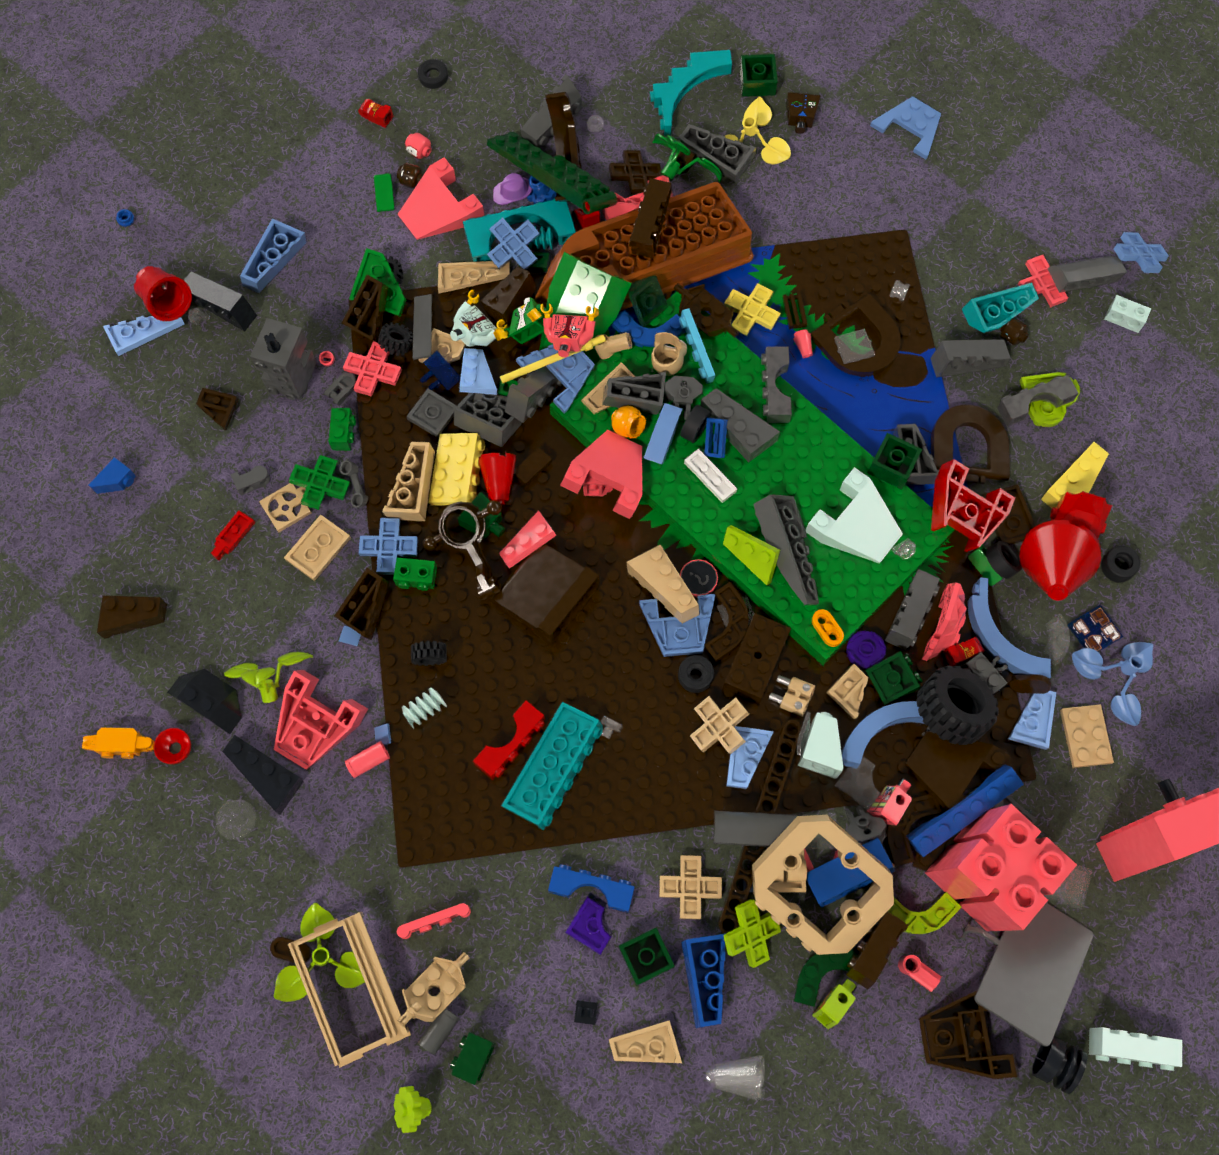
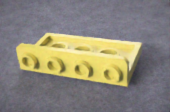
[428,433,485,505]

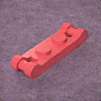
[397,903,471,939]

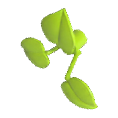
[224,652,313,703]
[274,903,365,1002]

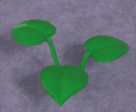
[652,134,722,182]

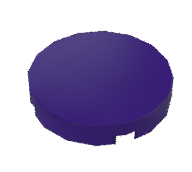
[846,631,886,669]

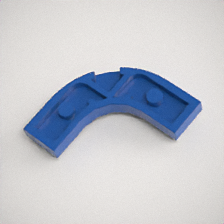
[611,311,686,348]

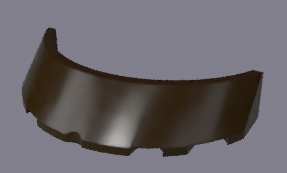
[545,92,582,202]

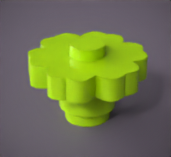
[394,1086,431,1133]

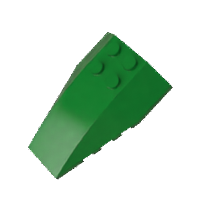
[539,252,632,355]

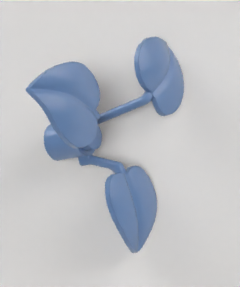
[1072,642,1153,726]

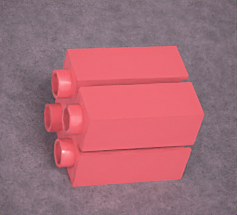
[925,804,1077,931]

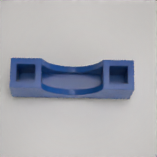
[548,864,635,913]

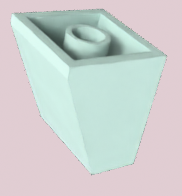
[798,712,843,779]

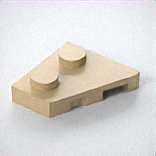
[826,664,868,719]

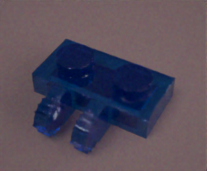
[420,350,461,390]

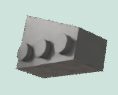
[602,372,666,415]
[893,424,939,485]

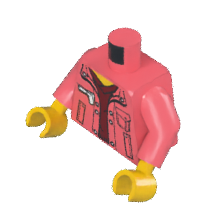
[540,303,599,357]

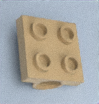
[762,850,807,893]

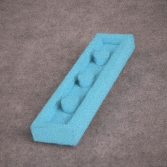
[679,308,715,384]

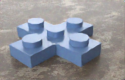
[487,218,540,270]
[1114,232,1169,273]
[359,518,418,575]

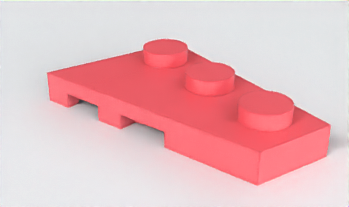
[499,510,556,569]

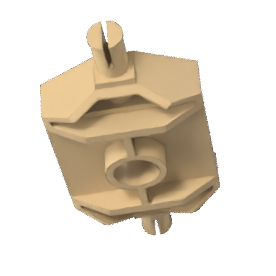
[397,952,470,1027]

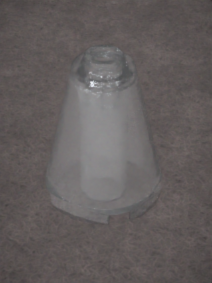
[706,1055,765,1101]

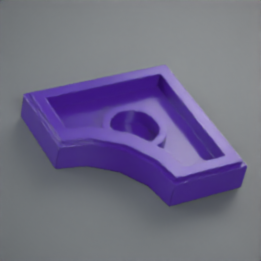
[565,897,611,955]

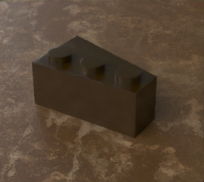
[342,275,389,343]
[334,568,389,640]
[846,911,909,990]

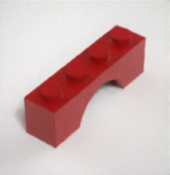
[473,701,545,780]

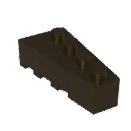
[629,178,672,258]

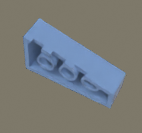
[240,219,306,293]

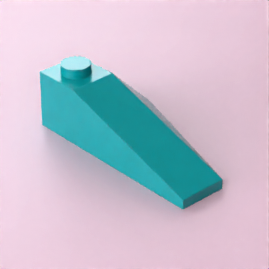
[962,283,1039,333]

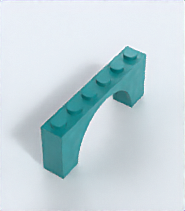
[463,199,576,262]

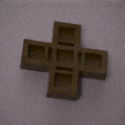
[609,150,662,194]

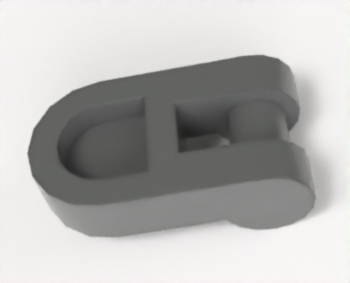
[325,373,356,406]

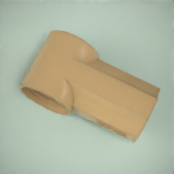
[594,332,632,359]

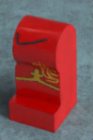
[358,99,393,128]
[943,637,985,667]

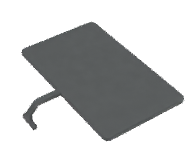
[960,903,1093,1046]

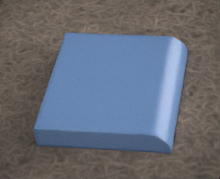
[339,626,361,646]
[374,724,391,745]

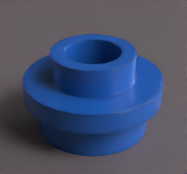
[116,209,135,227]

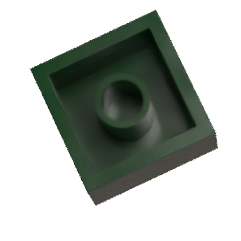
[739,54,778,97]
[867,433,922,490]
[618,928,675,987]
[450,1032,496,1085]

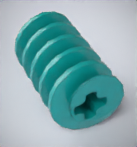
[528,226,553,250]

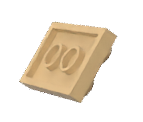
[284,515,351,581]
[1060,704,1114,768]

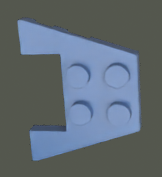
[870,96,941,160]
[516,344,595,414]
[639,594,715,657]

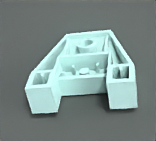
[806,467,903,564]

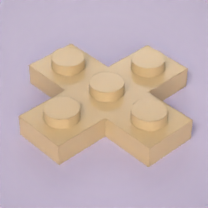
[690,696,749,755]
[659,855,722,920]

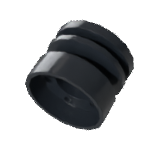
[1032,1036,1088,1094]

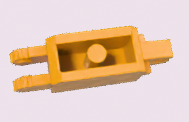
[82,728,154,759]

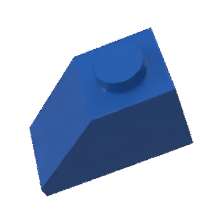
[89,457,136,494]

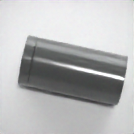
[418,1008,460,1055]

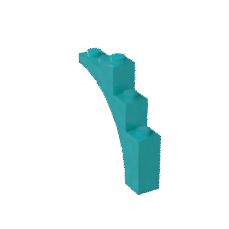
[650,50,732,136]

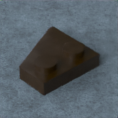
[196,388,239,430]

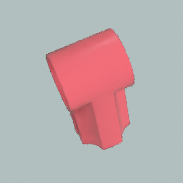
[898,955,941,992]

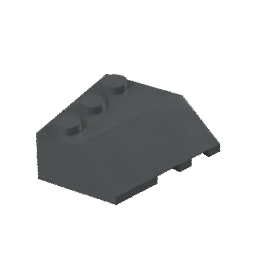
[454,393,522,447]

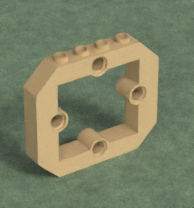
[752,815,894,955]

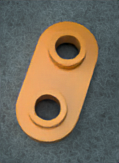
[812,609,844,647]

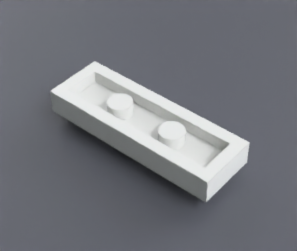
[684,449,737,503]

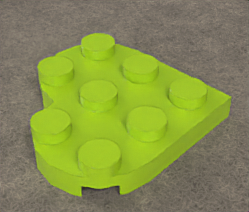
[1020,372,1080,427]

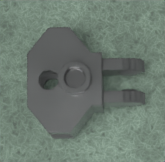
[663,376,703,420]
[845,806,887,845]

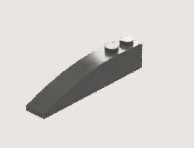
[753,495,819,605]

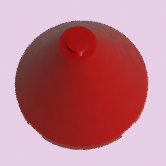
[1020,520,1101,601]

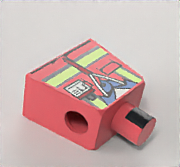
[867,778,912,825]

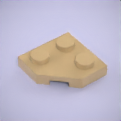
[419,329,466,368]

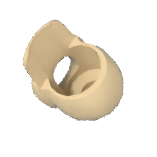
[651,332,687,376]

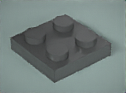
[406,389,457,438]

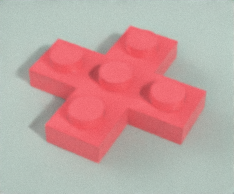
[1018,255,1068,308]
[343,341,402,396]

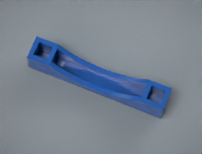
[906,764,1024,857]

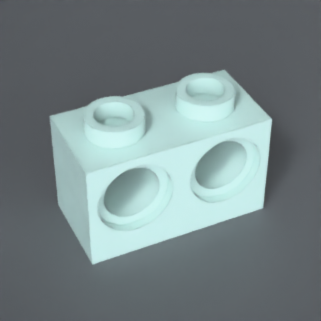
[1104,295,1151,333]

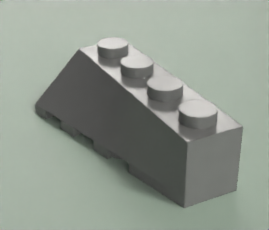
[521,74,582,148]

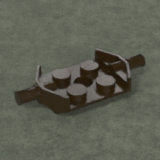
[674,283,739,338]

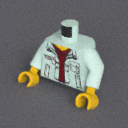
[450,290,508,347]

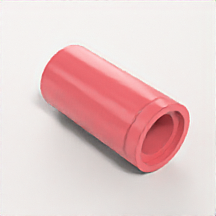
[345,741,390,778]

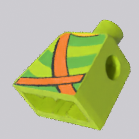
[812,979,857,1029]

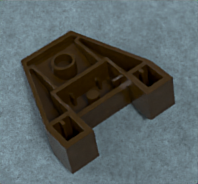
[905,731,1011,812]
[919,990,1019,1079]

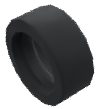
[680,405,711,443]
[986,541,1022,579]

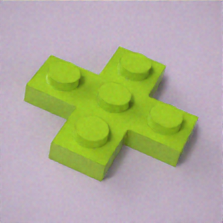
[723,899,781,968]

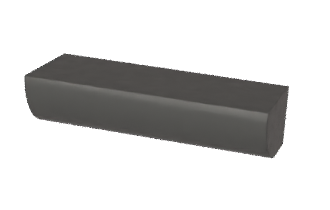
[1048,256,1127,293]
[713,811,797,847]

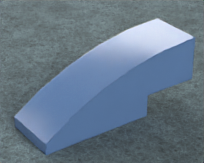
[644,403,683,464]

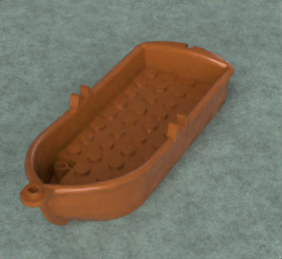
[534,182,754,312]

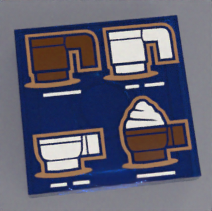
[1067,605,1123,652]

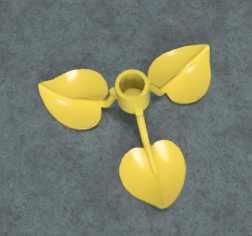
[725,96,791,164]

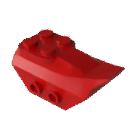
[1050,491,1113,541]

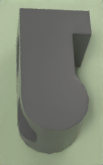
[230,466,270,496]

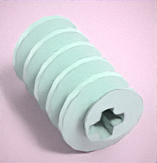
[402,688,447,729]

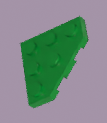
[349,248,406,317]

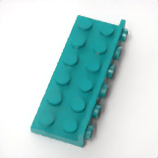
[501,702,603,830]

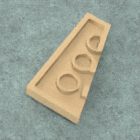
[438,261,510,293]

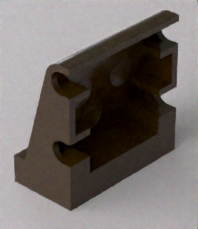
[491,544,599,646]

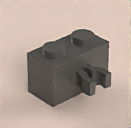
[962,652,1008,694]

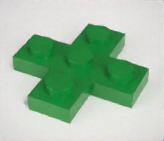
[289,455,350,510]

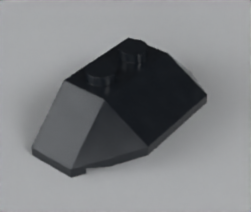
[167,669,242,734]

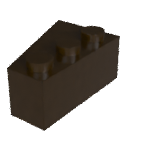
[481,266,537,327]
[97,596,167,639]

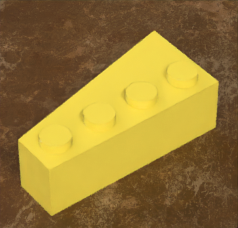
[1041,442,1109,508]

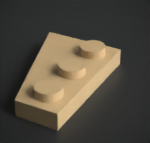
[581,362,635,415]
[609,1020,682,1063]

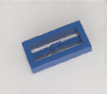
[704,418,728,458]

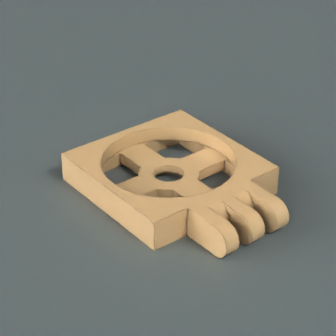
[259,483,311,532]

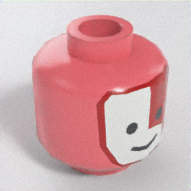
[405,133,431,159]

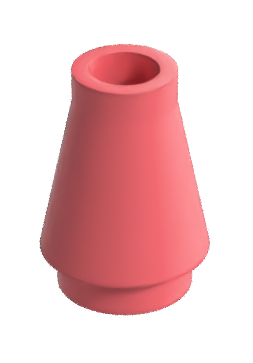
[793,329,813,358]

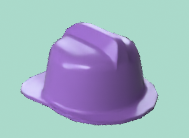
[493,173,532,205]

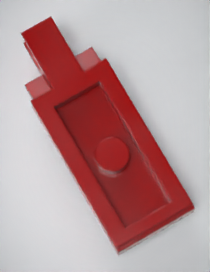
[211,510,255,561]

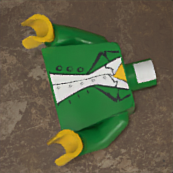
[493,298,548,344]

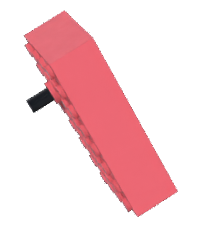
[1096,778,1219,882]

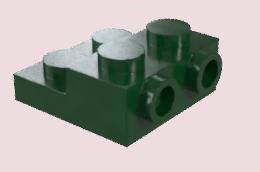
[866,651,923,705]

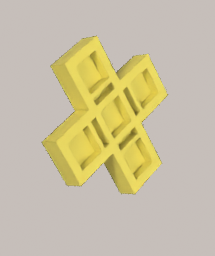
[724,283,781,336]

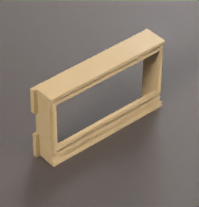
[288,912,411,1068]

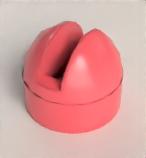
[319,351,335,366]

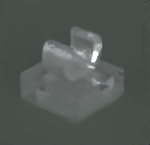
[600,716,623,739]

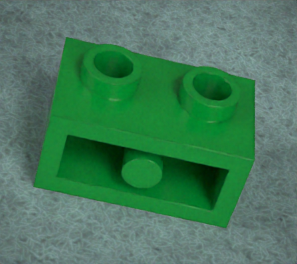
[328,408,356,451]
[393,558,437,591]

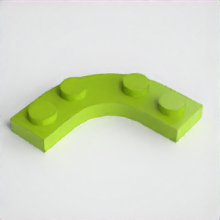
[888,892,961,934]

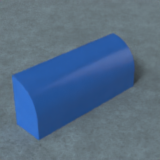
[807,838,895,908]

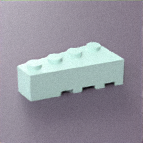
[1089,1027,1182,1071]

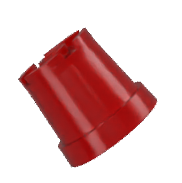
[134,266,192,321]

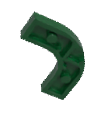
[793,950,858,1007]

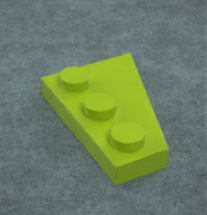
[723,525,780,585]

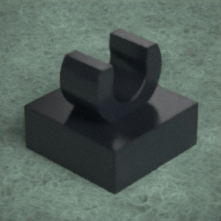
[574,1000,598,1025]

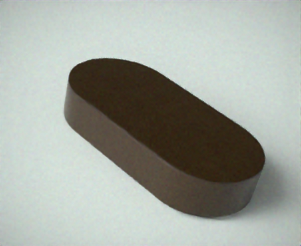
[1010,675,1051,694]
[270,937,312,963]

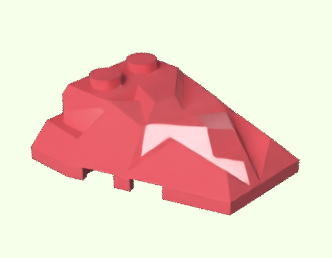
[922,582,967,661]

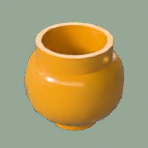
[611,405,646,439]

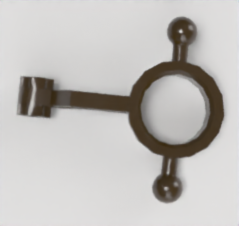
[423,500,502,600]

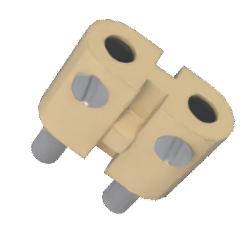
[769,675,816,717]

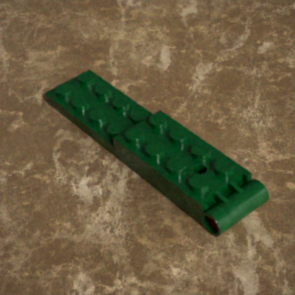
[487,132,617,214]

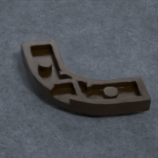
[705,582,749,662]
[886,794,942,867]

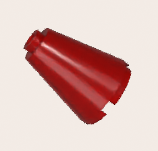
[479,453,516,506]

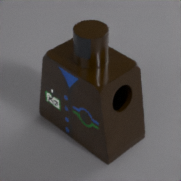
[786,92,820,134]

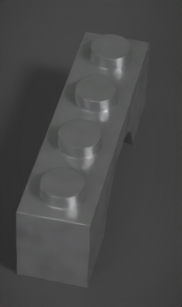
[761,347,792,423]
[997,375,1079,427]

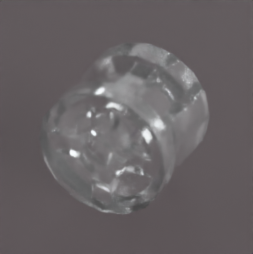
[889,280,910,302]

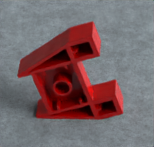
[931,459,1015,552]

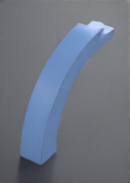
[967,578,1051,679]
[841,701,924,769]

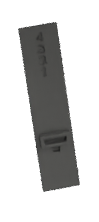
[413,294,432,360]

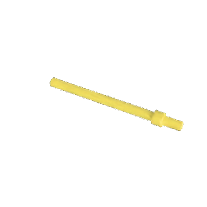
[500,335,606,383]

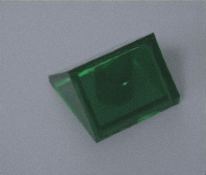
[629,275,668,327]

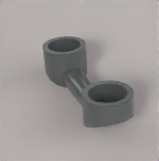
[340,460,368,508]

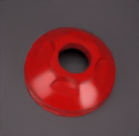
[153,728,191,765]

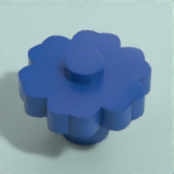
[526,176,557,204]

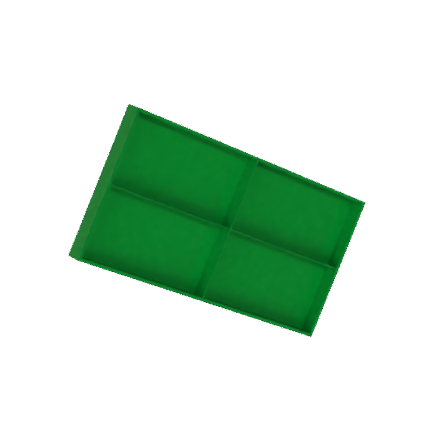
[550,291,955,666]

